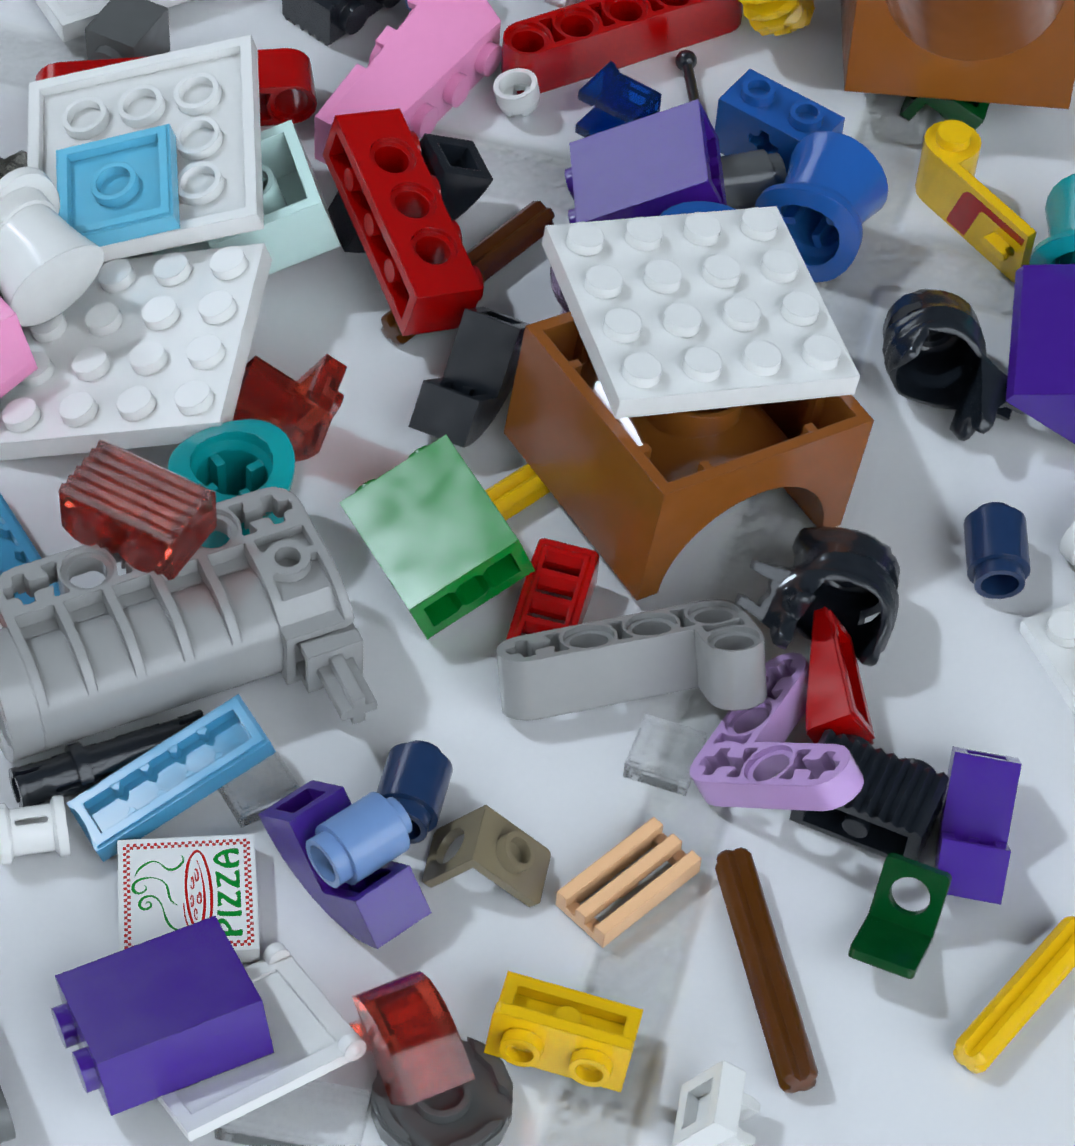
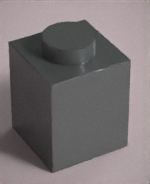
[85,0,170,60]

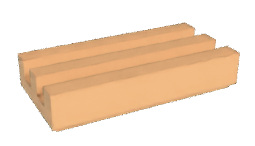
[555,817,702,948]

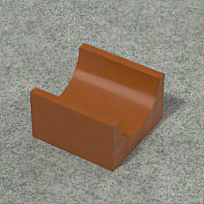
[841,0,1075,109]
[504,312,874,601]

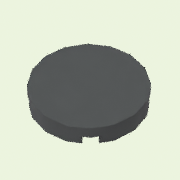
[371,1032,513,1146]

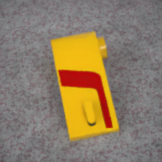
[915,120,1037,284]

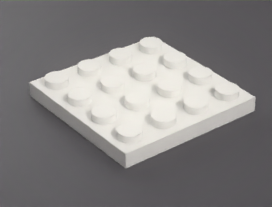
[27,34,264,262]
[542,206,860,419]
[0,243,272,461]

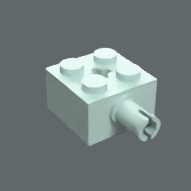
[152,120,341,275]

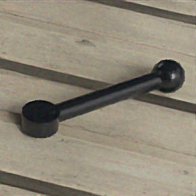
[675,49,700,102]

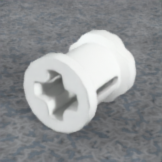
[0,795,71,865]

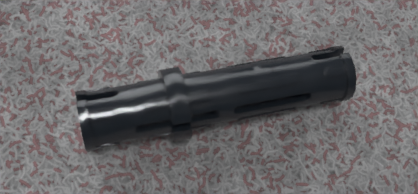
[8,709,203,807]

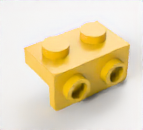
[484,971,643,1093]

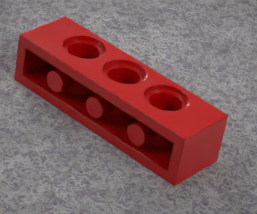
[322,108,484,336]

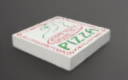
[117,834,260,963]

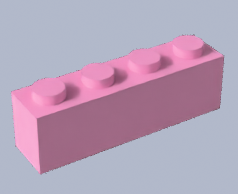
[314,0,502,165]

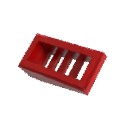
[506,538,599,640]
[806,607,875,745]

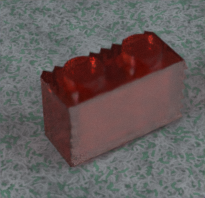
[58,439,217,580]

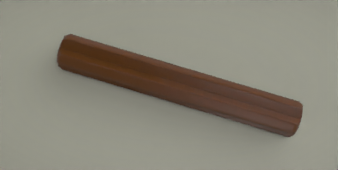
[381,201,555,345]
[715,847,818,1094]

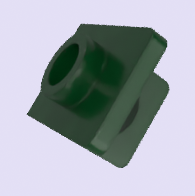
[848,853,952,979]

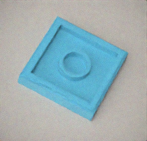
[56,124,180,247]

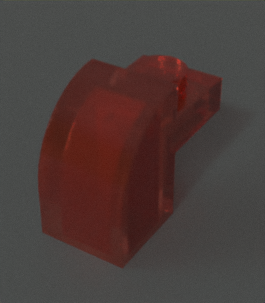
[233,354,347,462]
[348,971,475,1106]

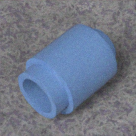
[306,792,412,888]

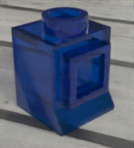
[575,61,662,137]

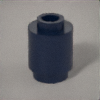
[963,502,1031,599]
[377,740,453,844]

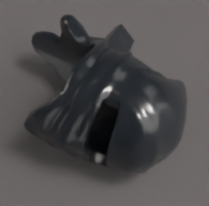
[882,289,1025,441]
[735,526,900,667]

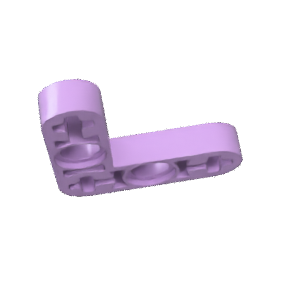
[690,652,864,811]

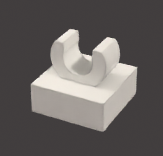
[672,1060,761,1146]

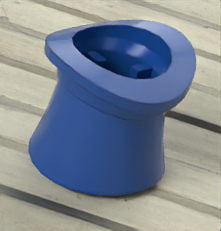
[755,131,888,283]

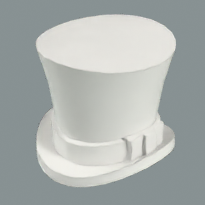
[0,167,104,327]

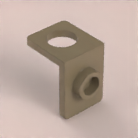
[422,805,551,907]

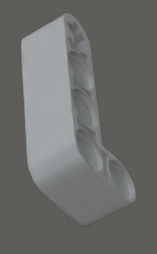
[496,599,767,721]

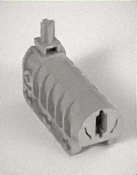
[0,487,378,763]

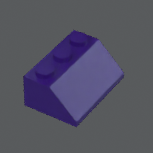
[1006,264,1075,444]

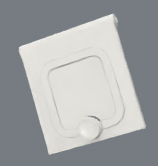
[157,942,367,1142]

